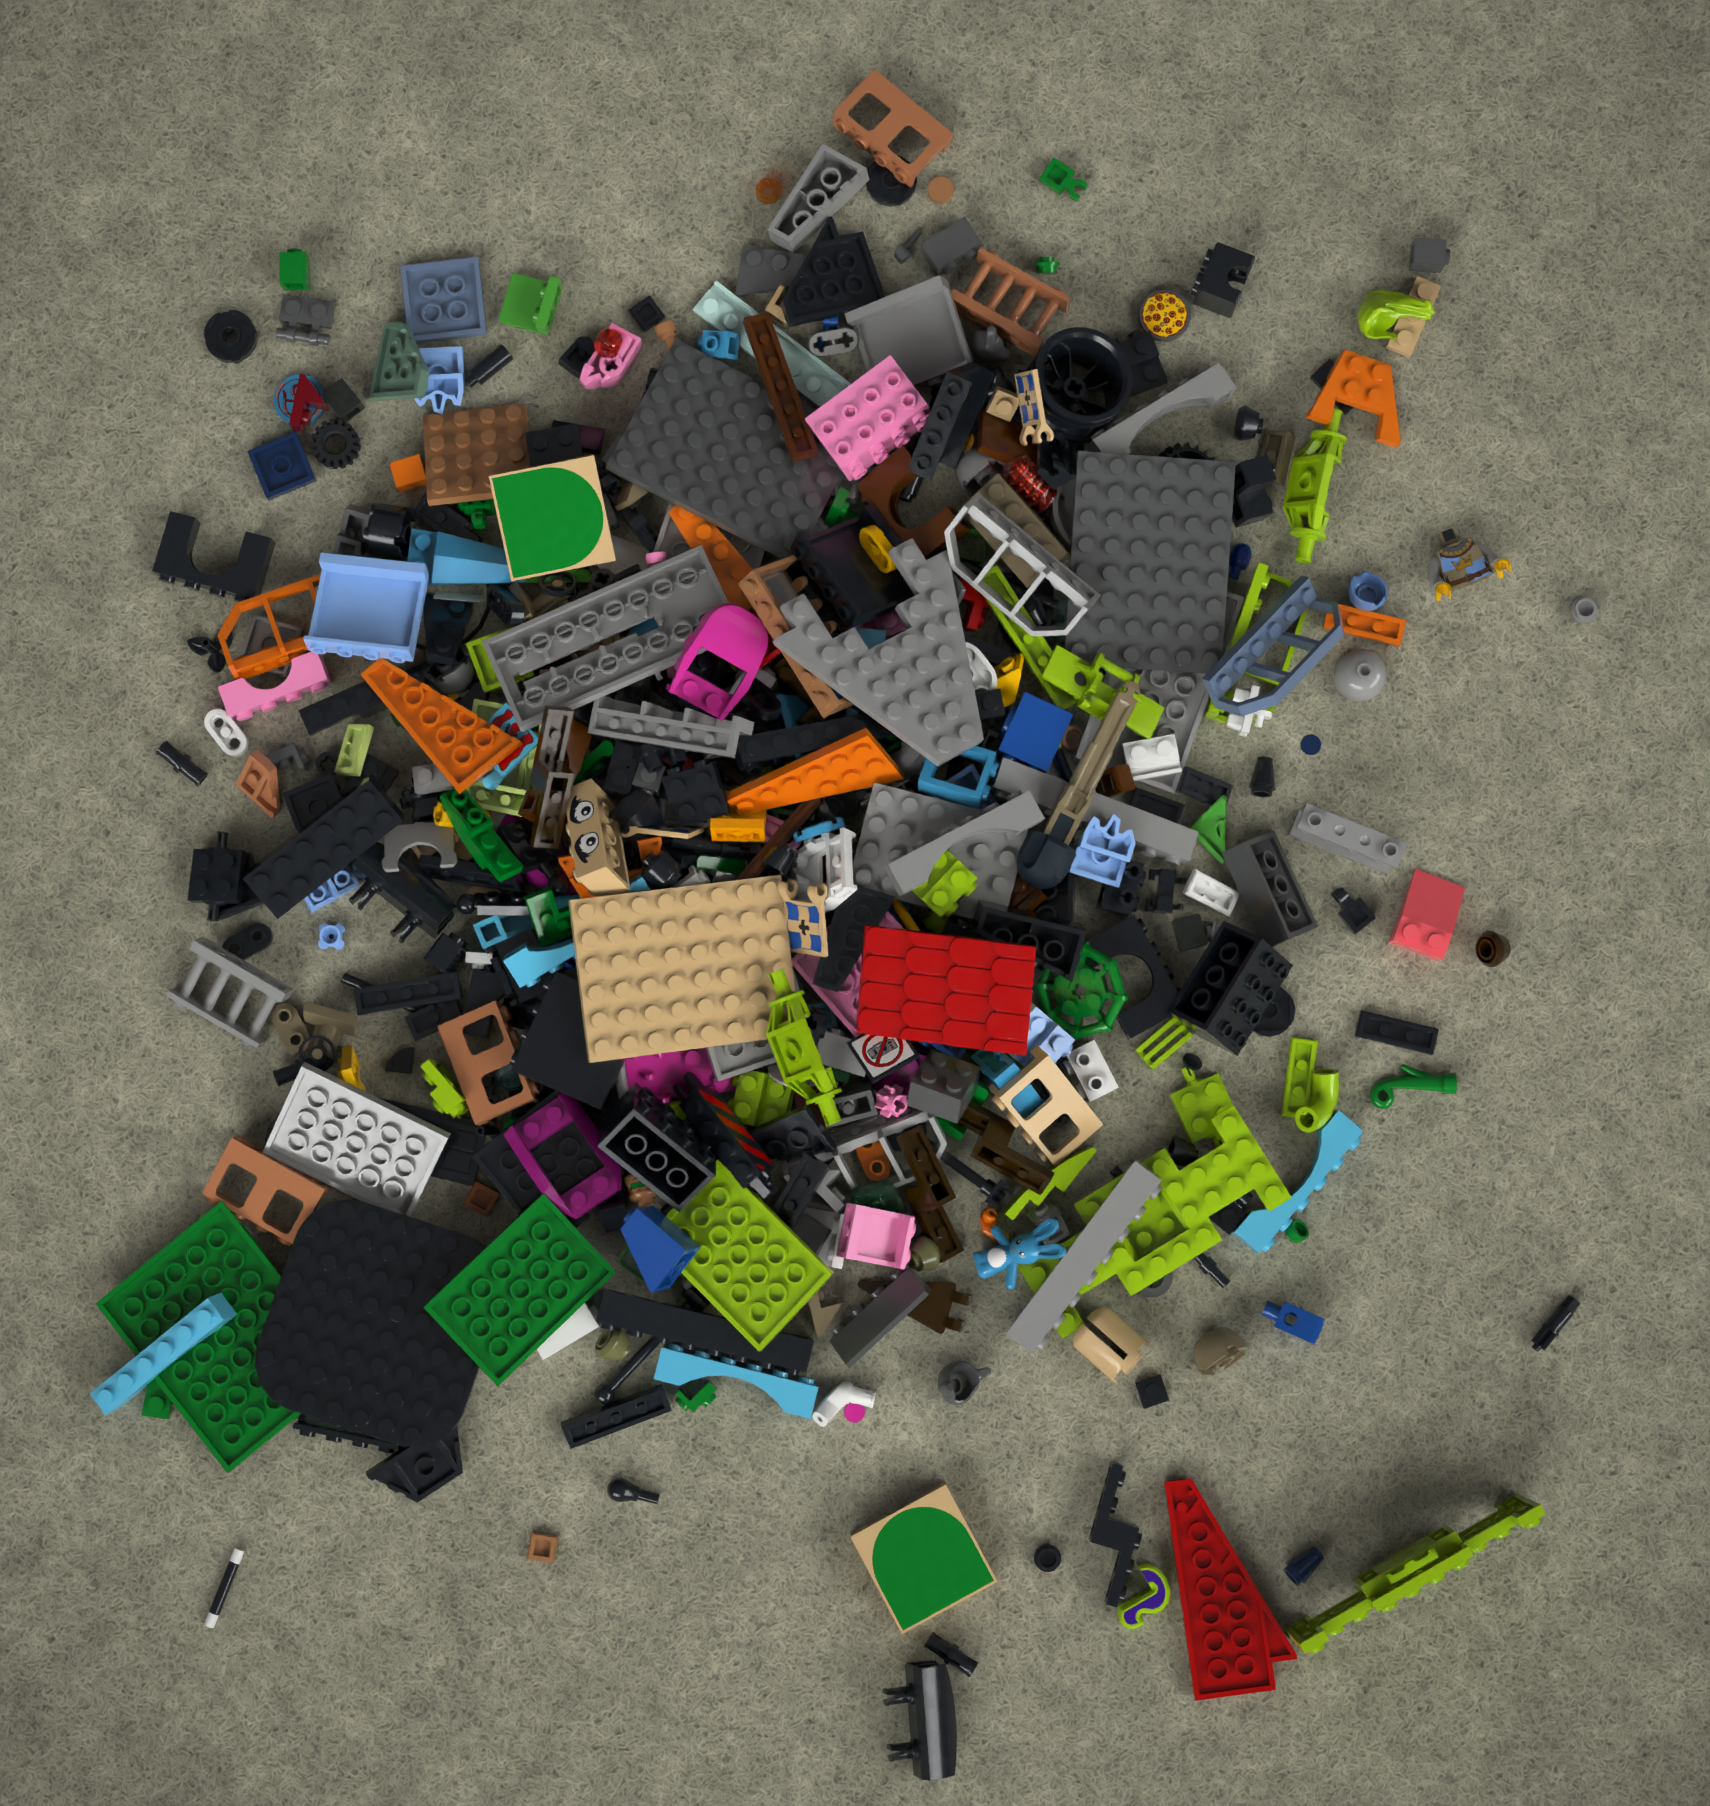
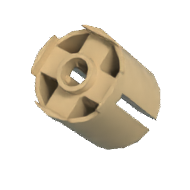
[1073,1307,1151,1385]

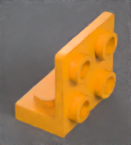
[710,791,766,842]

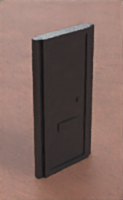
[377,1097,489,1186]

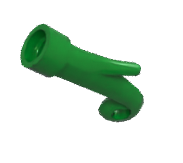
[1370,1064,1457,1109]

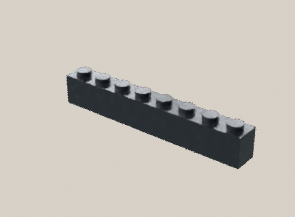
[596,1288,814,1375]

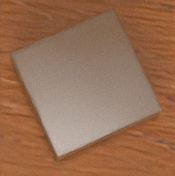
[527,1531,559,1564]

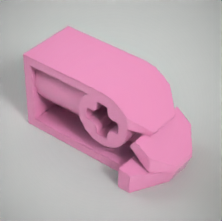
[580,323,642,389]

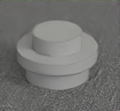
[1570,597,1597,623]

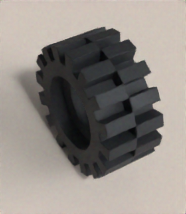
[311,419,361,469]

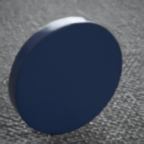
[1301,735,1321,755]

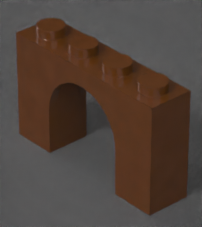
[856,445,971,560]

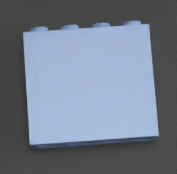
[303,553,429,663]

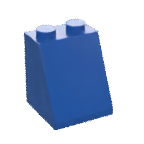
[621,1206,701,1293]

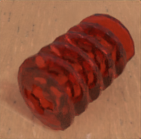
[1001,454,1058,513]

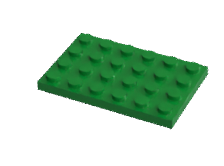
[423,1193,616,1386]

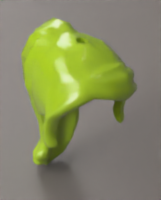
[1357,289,1435,339]

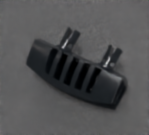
[349,842,456,943]
[882,1661,957,1781]

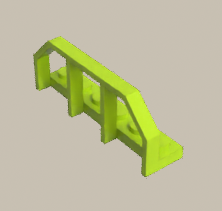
[1204,562,1307,724]

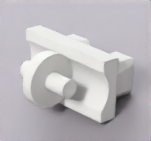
[1226,685,1273,737]

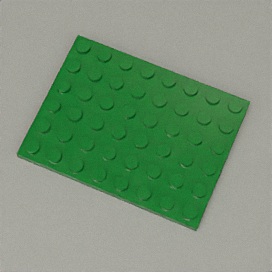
[95,1201,301,1473]

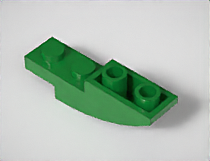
[440,789,523,882]

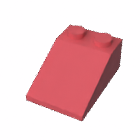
[1388,869,1465,961]

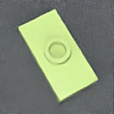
[334,723,374,776]

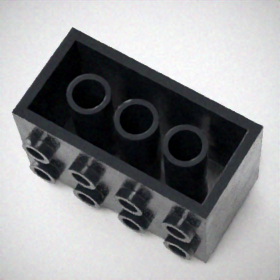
[1168,921,1293,1056]
[597,1082,716,1212]

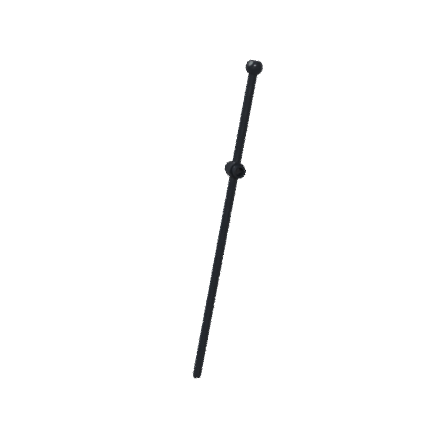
[594,1108,881,1405]

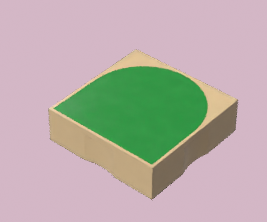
[489,454,616,581]
[850,1482,998,1634]

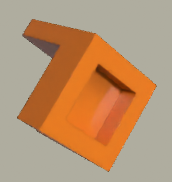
[390,454,426,493]

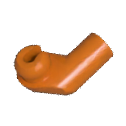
[980,1208,1010,1243]

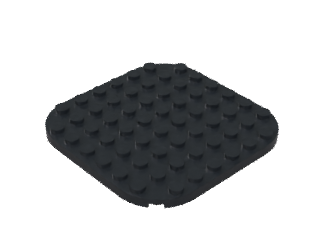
[255,1200,486,1447]

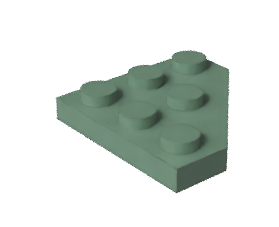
[369,321,430,401]

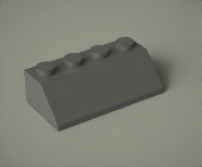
[1222,831,1318,947]
[830,1266,932,1368]

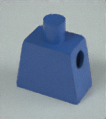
[1262,1301,1325,1345]

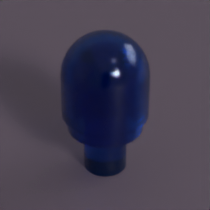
[1229,543,1252,579]

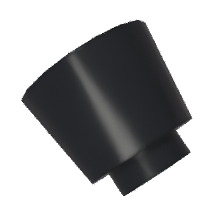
[760,842,794,877]
[1167,1135,1199,1167]

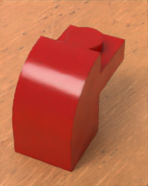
[956,573,991,632]

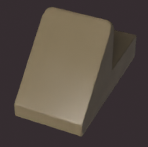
[808,1287,842,1337]

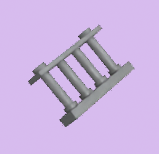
[1289,803,1407,874]
[166,937,294,1048]

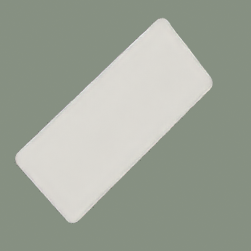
[433,591,483,602]

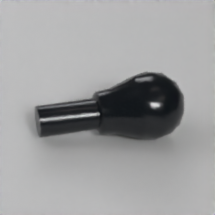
[607,1478,660,1504]

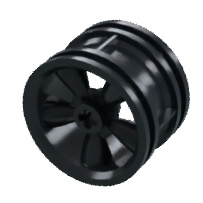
[1019,327,1133,446]

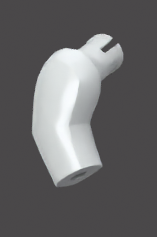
[812,1381,876,1427]

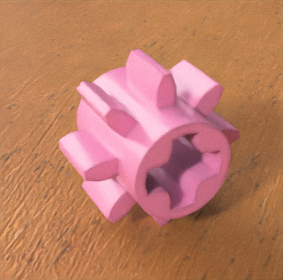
[875,1084,908,1118]

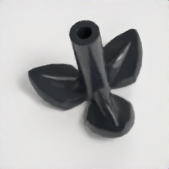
[187,631,233,673]

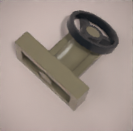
[508,571,576,622]
[298,1002,358,1071]

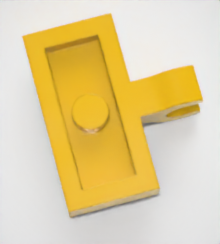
[337,1044,366,1092]

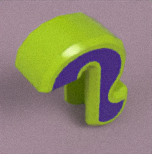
[1117,1561,1171,1629]

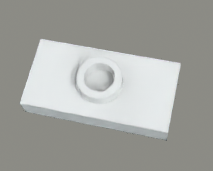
[1182,869,1240,917]

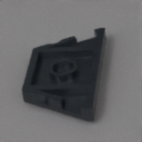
[366,1425,463,1503]

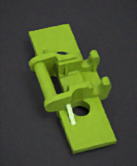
[1041,645,1165,740]

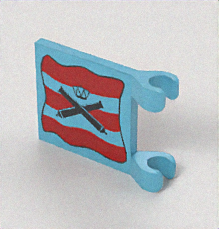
[482,702,539,790]

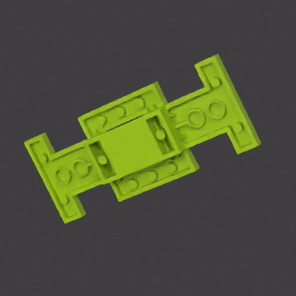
[1018,1105,1292,1339]
[1284,1494,1546,1654]

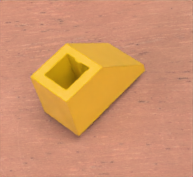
[993,653,1024,707]

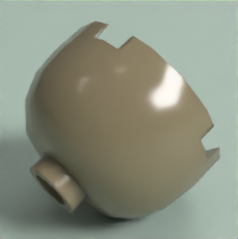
[1193,1326,1249,1378]

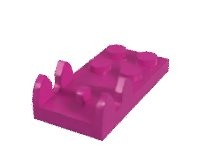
[625,1048,735,1104]

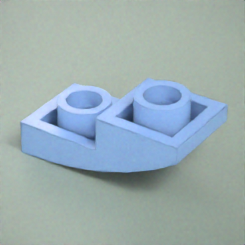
[303,865,360,913]

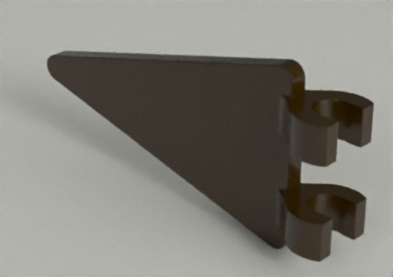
[858,1280,972,1334]

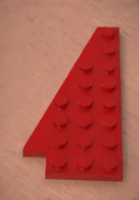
[1164,1478,1297,1701]

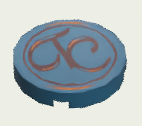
[273,374,327,426]

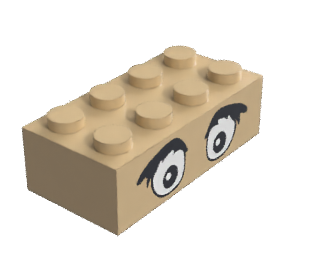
[566,779,631,897]

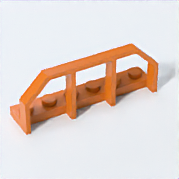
[217,574,321,680]

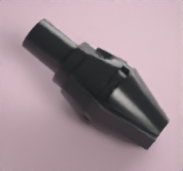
[1012,584,1047,626]

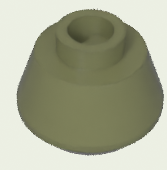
[908,1236,941,1271]
[595,1327,630,1361]

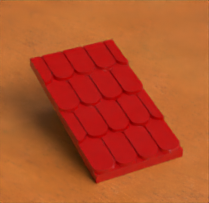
[856,924,1036,1056]

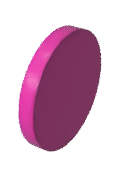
[844,1403,865,1423]

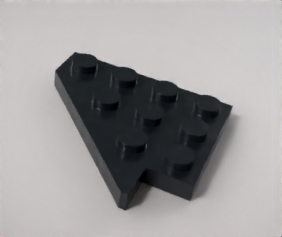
[780,216,885,328]

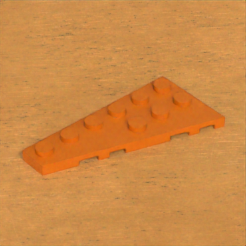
[360,658,522,794]
[725,728,905,815]

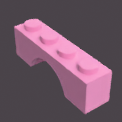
[218,652,332,721]

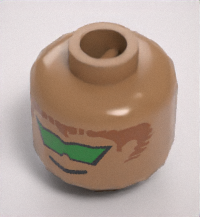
[624,1172,658,1207]

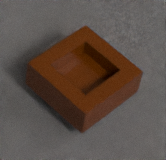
[463,1180,500,1217]

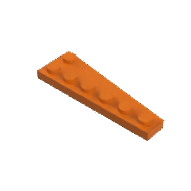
[668,505,783,611]

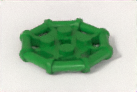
[1034,941,1128,1041]

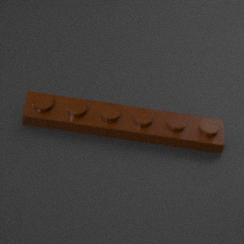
[743,312,819,463]

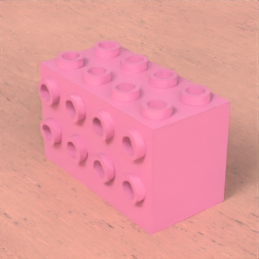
[805,355,931,482]

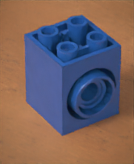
[996,692,1073,773]

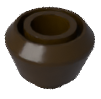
[1476,931,1511,967]

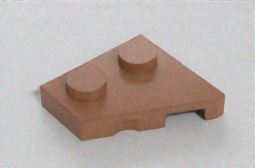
[235,749,280,818]

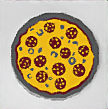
[1139,289,1191,342]

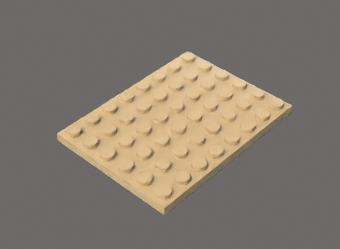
[568,875,795,1063]

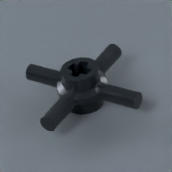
[566,564,641,603]

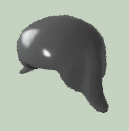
[972,326,1011,363]
[817,789,869,824]
[938,1361,991,1405]

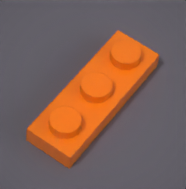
[1322,603,1406,647]

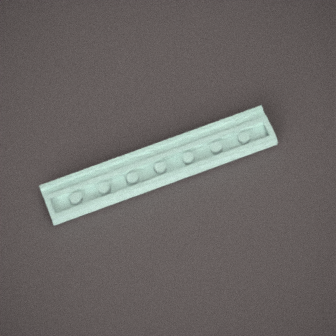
[693,281,851,408]

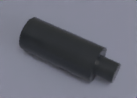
[464,344,513,388]

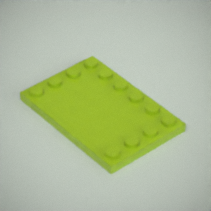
[666,1159,834,1352]

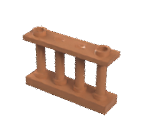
[951,247,1070,357]

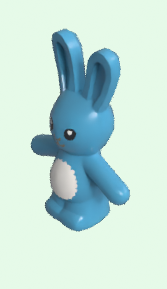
[973,1219,1066,1290]

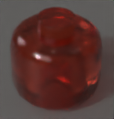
[594,328,623,358]

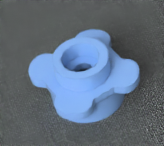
[318,923,345,950]

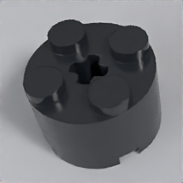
[363,503,416,560]

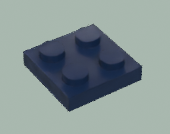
[247,431,317,501]

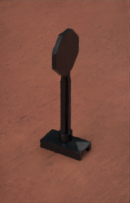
[886,1122,1014,1212]

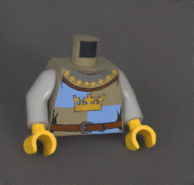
[1427,528,1512,601]

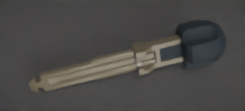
[1016,680,1140,889]

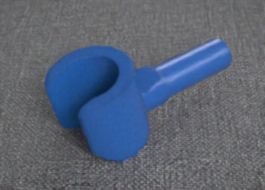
[816,317,839,349]

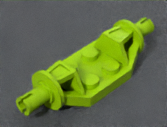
[1283,408,1347,564]
[766,969,842,1127]

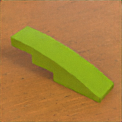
[1001,1145,1097,1220]

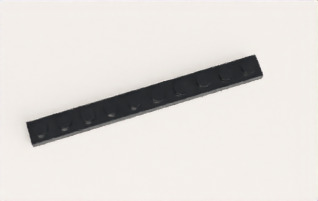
[738,688,1006,765]

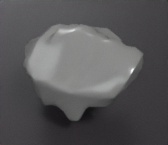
[890,740,926,782]

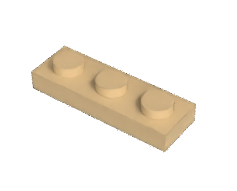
[1386,276,1441,358]

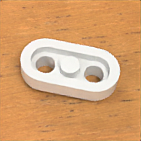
[204,709,249,757]

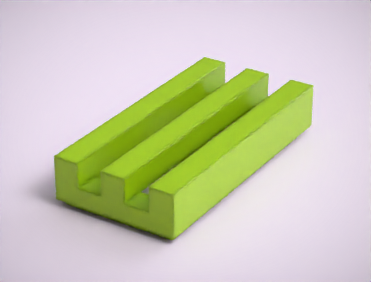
[1135,1017,1193,1070]

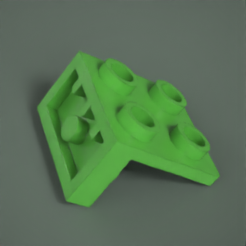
[499,273,563,336]

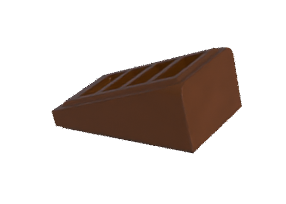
[1095,764,1135,798]

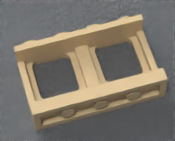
[988,1045,1103,1167]

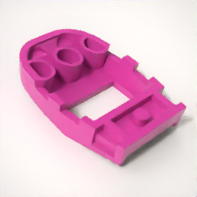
[666,603,768,721]

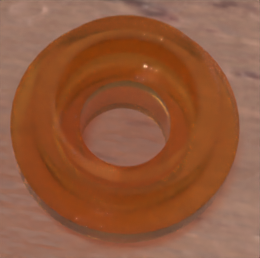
[756,178,782,204]

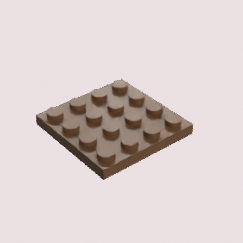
[423,403,531,506]

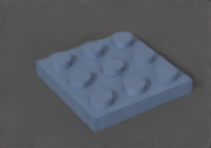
[400,257,487,344]

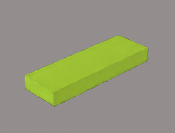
[1280,1037,1318,1118]

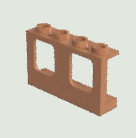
[832,69,954,188]
[437,1001,541,1126]
[202,1135,331,1246]

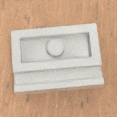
[1122,734,1182,781]

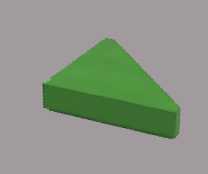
[1189,794,1226,864]

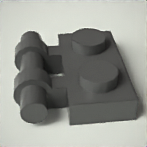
[276,294,336,346]

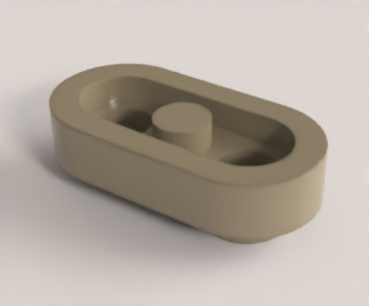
[272,1003,311,1054]

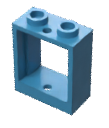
[918,746,1000,809]
[970,1049,1044,1118]

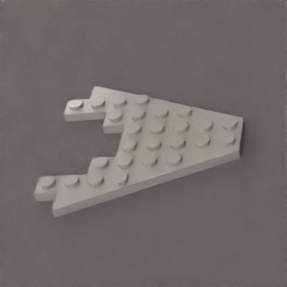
[773,539,984,766]

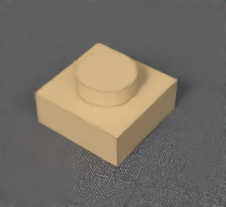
[986,386,1019,422]

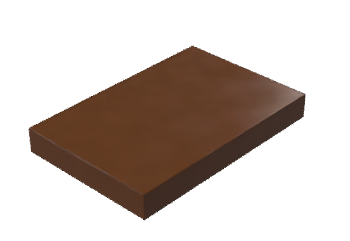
[977,410,1041,477]

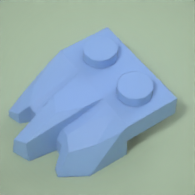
[414,346,465,415]
[1068,814,1135,888]

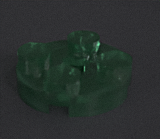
[849,1180,903,1214]

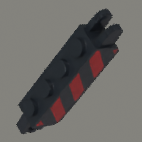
[672,1072,778,1199]

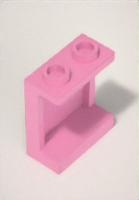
[836,1203,916,1270]

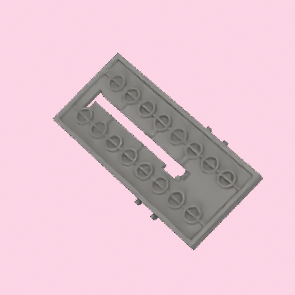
[482,545,729,733]

